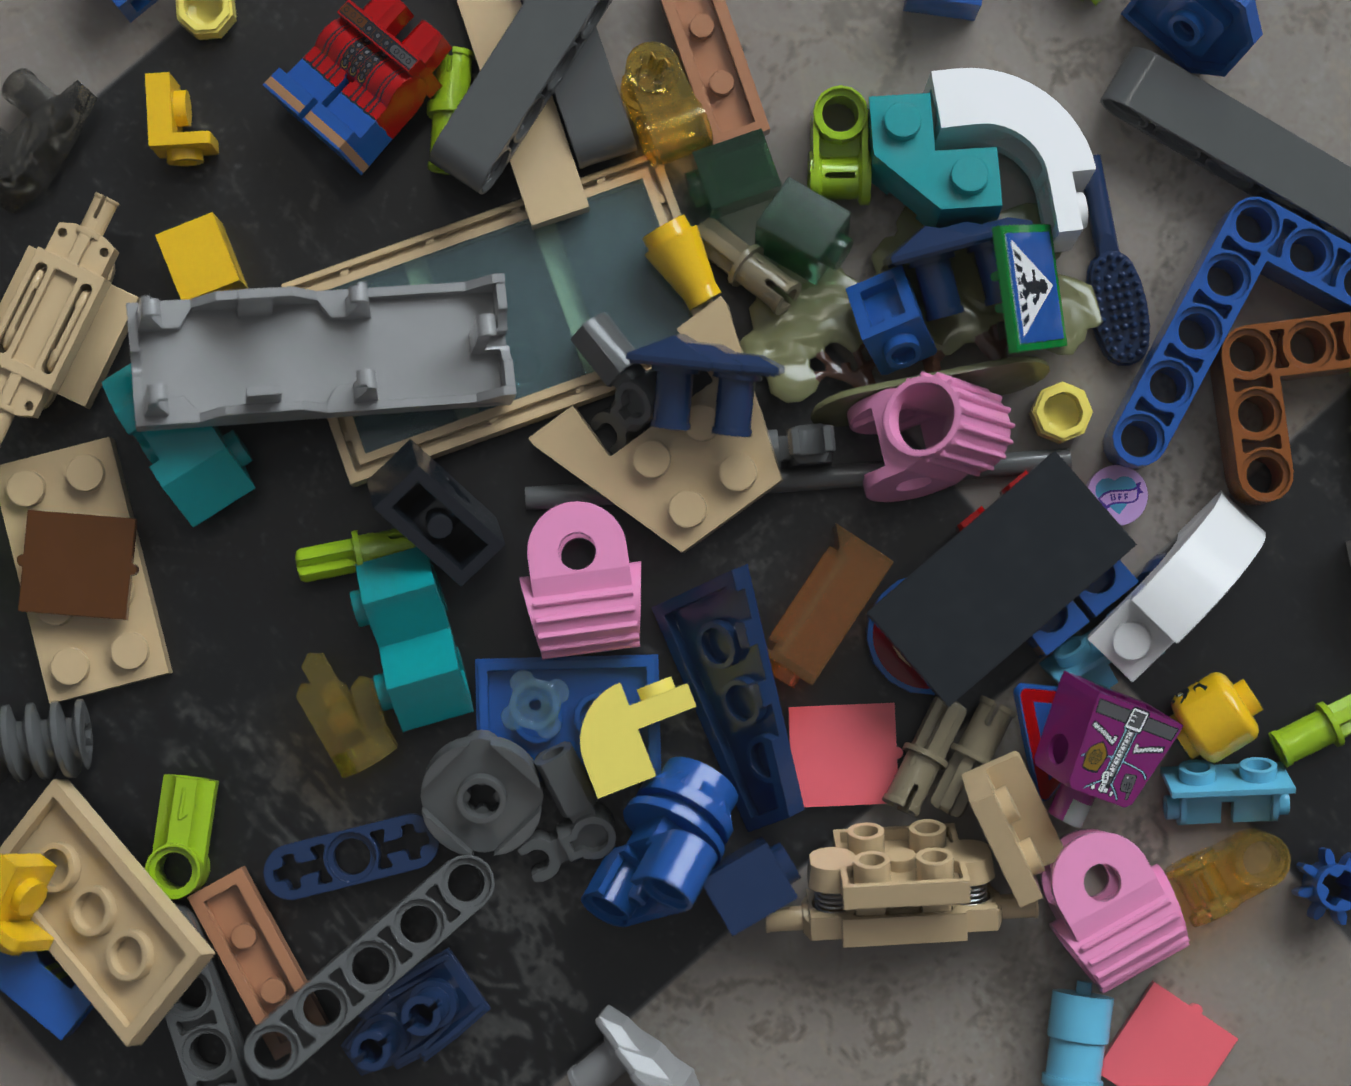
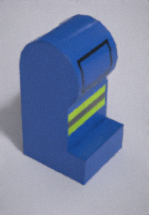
[0,950,95,1040]

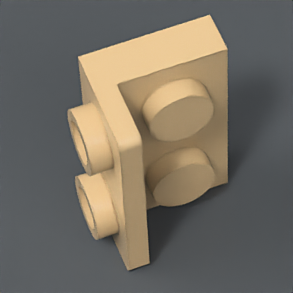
[961,751,1064,908]

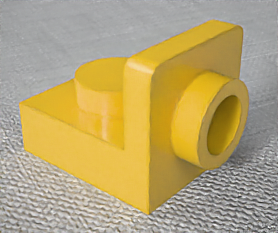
[145,72,219,166]
[0,853,57,956]

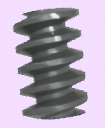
[0,699,93,784]

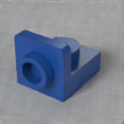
[846,264,937,375]

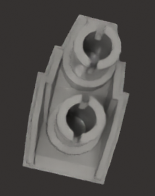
[567,1004,700,1086]

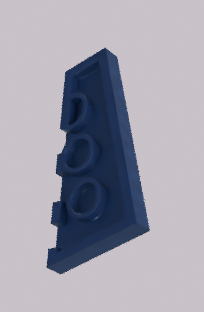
[652,564,805,832]

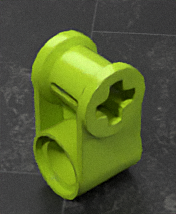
[807,85,871,205]

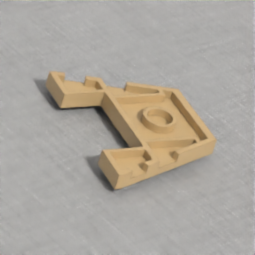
[529,296,784,553]

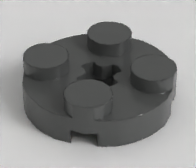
[420,729,545,856]

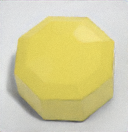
[175,0,237,40]
[1029,381,1093,444]

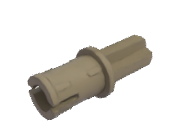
[698,218,802,315]
[930,695,1017,818]
[882,696,966,817]

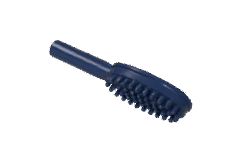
[1083,154,1150,366]

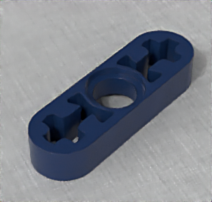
[263,813,441,900]

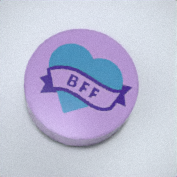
[1086,465,1148,526]

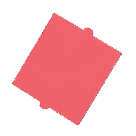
[788,703,903,807]
[1101,981,1238,1086]

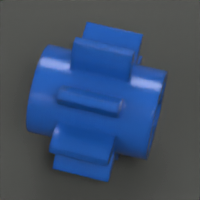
[1291,847,1351,925]

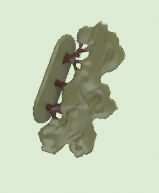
[740,203,1103,427]

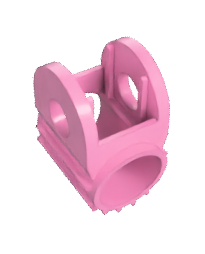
[847,372,1015,502]
[519,501,641,660]
[1040,829,1190,994]

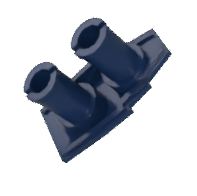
[883,217,1033,322]
[626,334,785,437]
[340,947,491,1076]

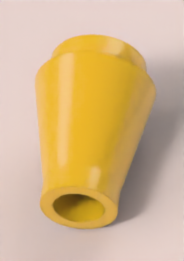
[642,214,722,311]

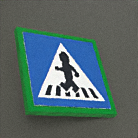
[990,224,1067,353]

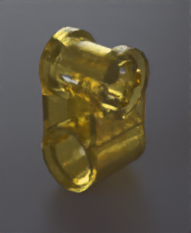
[620,41,713,169]
[1164,828,1291,927]

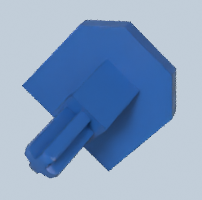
[1121,0,1263,77]

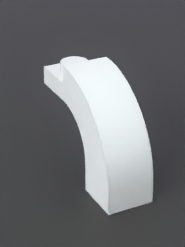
[923,68,1096,253]
[1088,490,1266,682]

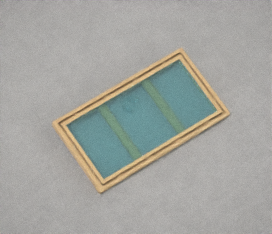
[281,151,713,488]

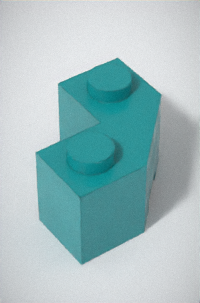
[867,93,1003,228]
[101,363,256,527]
[350,547,474,732]

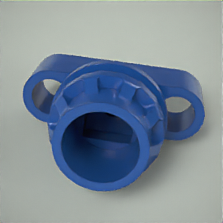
[581,757,738,927]

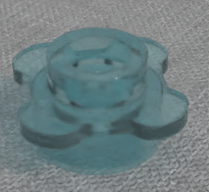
[501,670,570,739]

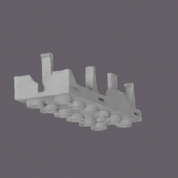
[126,273,517,432]

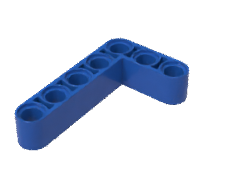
[1103,196,1351,470]

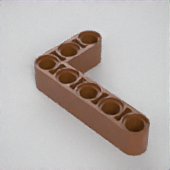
[1210,312,1351,506]

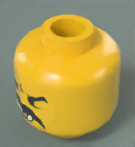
[1169,672,1263,763]

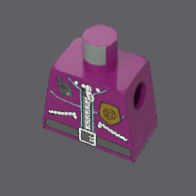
[1034,671,1183,828]

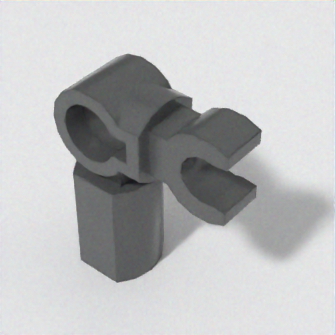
[570,312,657,454]
[768,423,836,469]
[518,741,616,882]

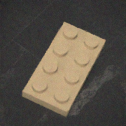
[0,437,173,704]
[0,779,216,1046]

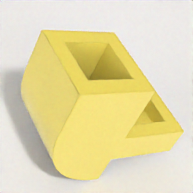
[580,676,697,799]

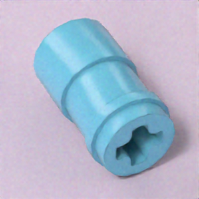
[1041,980,1114,1086]

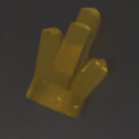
[296,653,398,778]

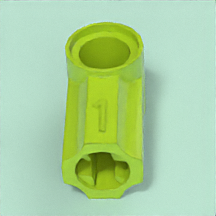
[145,774,219,899]

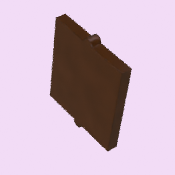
[17,510,139,620]

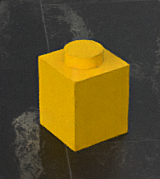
[155,212,248,300]

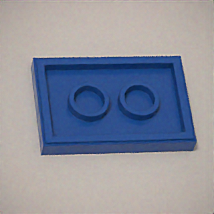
[475,654,661,779]

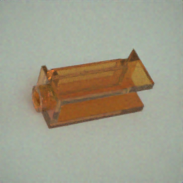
[767,523,894,689]

